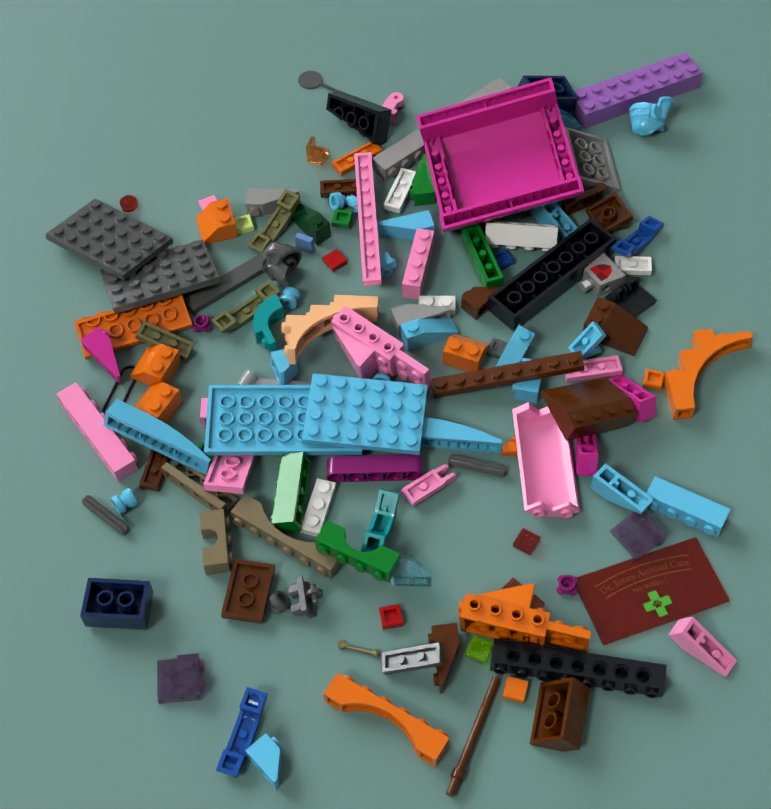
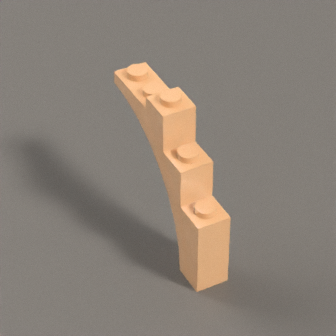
[281,295,379,365]

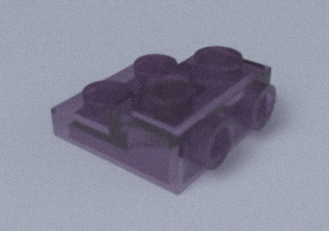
[157,653,205,704]

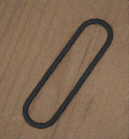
[102,365,136,414]

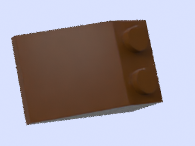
[583,297,648,356]

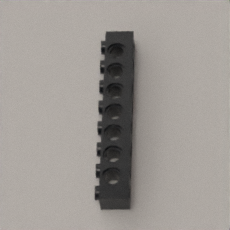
[490,638,667,698]

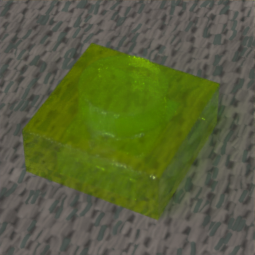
[465,636,493,665]

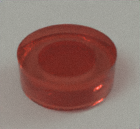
[120,195,138,212]

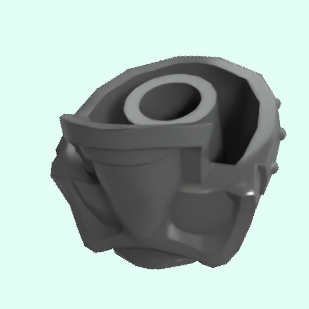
[262,242,302,286]

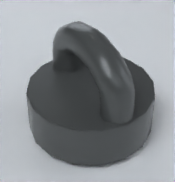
[270,591,291,614]

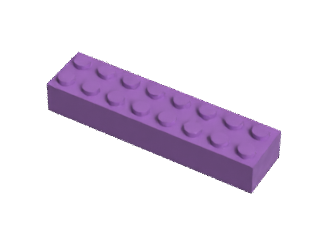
[572,52,703,129]

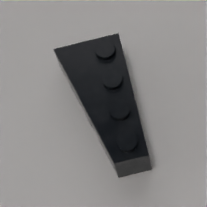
[326,91,392,144]

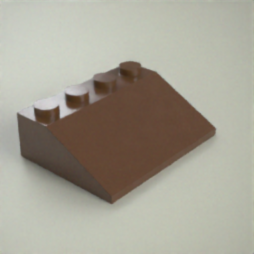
[541,377,639,441]

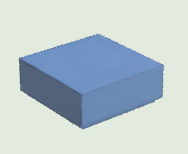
[295,233,315,254]

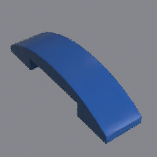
[611,216,664,258]
[216,687,268,778]

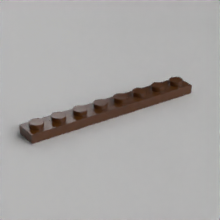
[431,351,585,398]

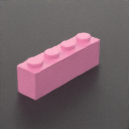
[402,229,434,300]

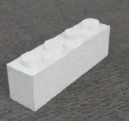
[485,220,558,251]

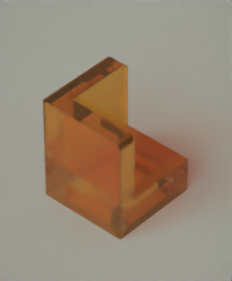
[306,136,329,166]

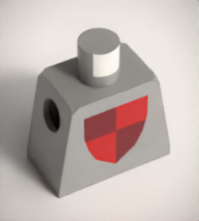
[579,253,626,296]

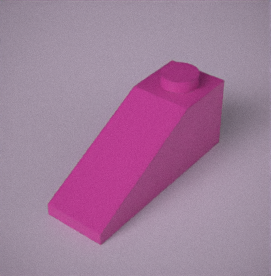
[80,326,122,385]
[608,375,656,422]
[575,434,598,476]

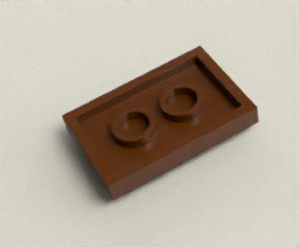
[221,559,275,624]

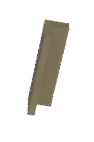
[161,461,239,516]

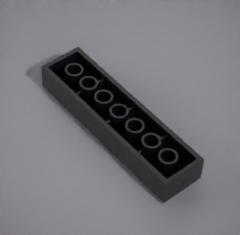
[488,218,617,331]

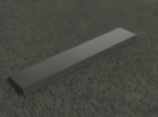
[184,252,264,314]

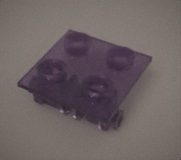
[610,511,667,561]

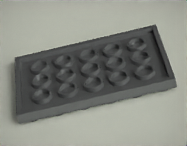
[45,198,173,281]
[100,240,221,314]

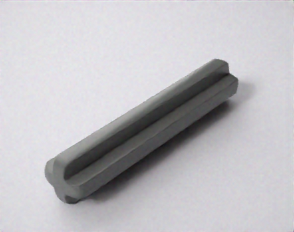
[448,454,506,477]
[82,495,130,535]

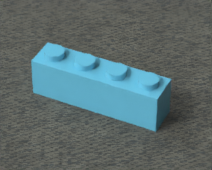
[646,476,730,537]

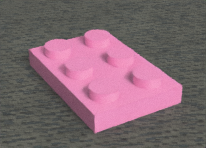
[203,455,256,494]

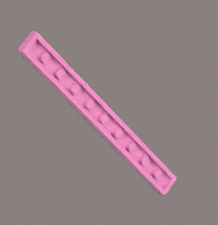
[354,152,382,286]

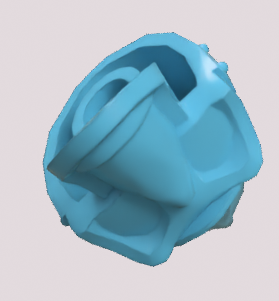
[629,96,674,137]

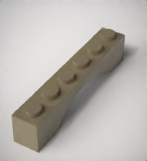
[231,494,343,579]

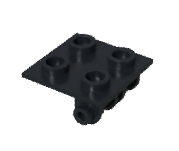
[605,276,657,317]

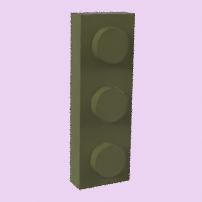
[135,320,195,361]

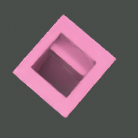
[382,92,404,125]

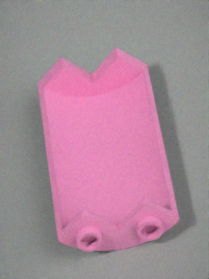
[512,402,580,518]

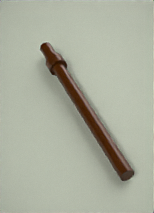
[446,676,501,797]

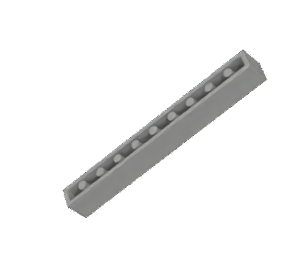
[372,77,512,181]

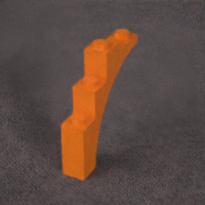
[664,329,753,420]

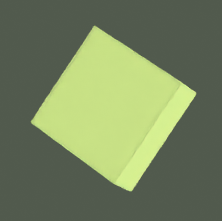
[234,214,254,235]

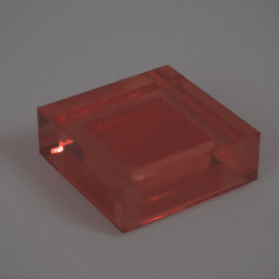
[513,528,541,556]

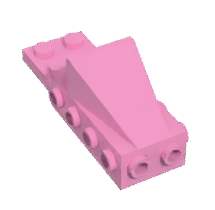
[331,306,432,393]

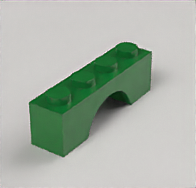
[315,520,400,583]

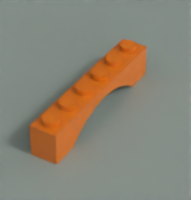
[323,673,449,767]

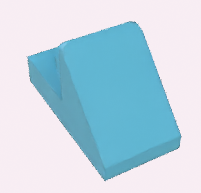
[568,321,606,360]

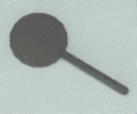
[298,71,343,92]

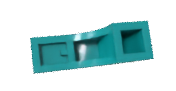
[253,294,284,355]
[361,488,400,552]

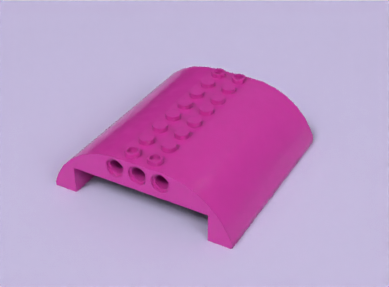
[416,77,585,233]

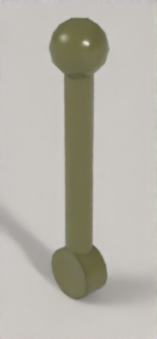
[338,640,381,658]

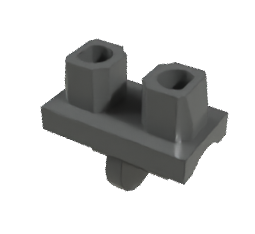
[288,576,323,618]

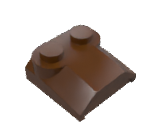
[585,192,634,232]

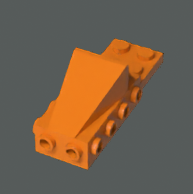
[458,583,591,652]

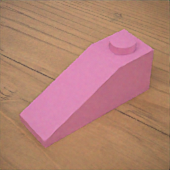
[668,617,737,677]

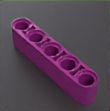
[327,454,423,482]

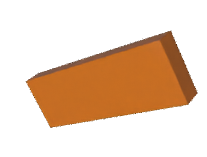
[332,142,383,176]

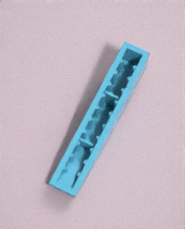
[103,399,211,475]
[420,417,502,453]

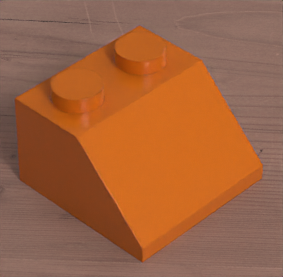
[196,198,238,245]
[443,333,490,372]
[130,344,181,386]
[134,382,182,423]

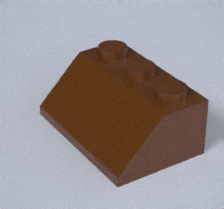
[529,677,590,752]

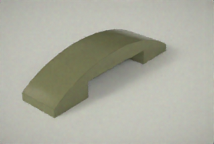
[247,189,300,253]
[211,280,281,334]

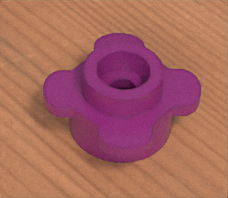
[192,315,211,332]
[556,575,578,596]

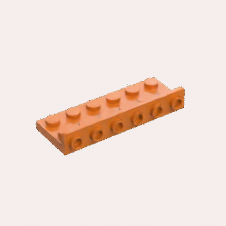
[74,294,193,360]

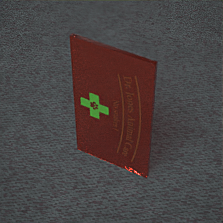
[576,537,729,646]

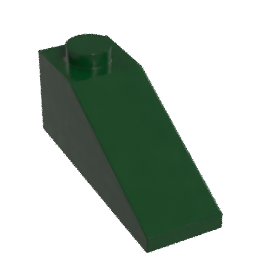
[291,204,331,245]

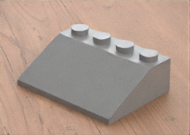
[565,127,621,193]

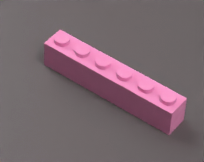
[57,383,138,482]

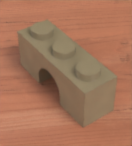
[199,509,233,575]

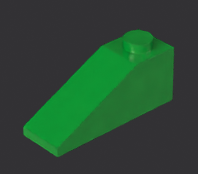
[409,154,435,206]

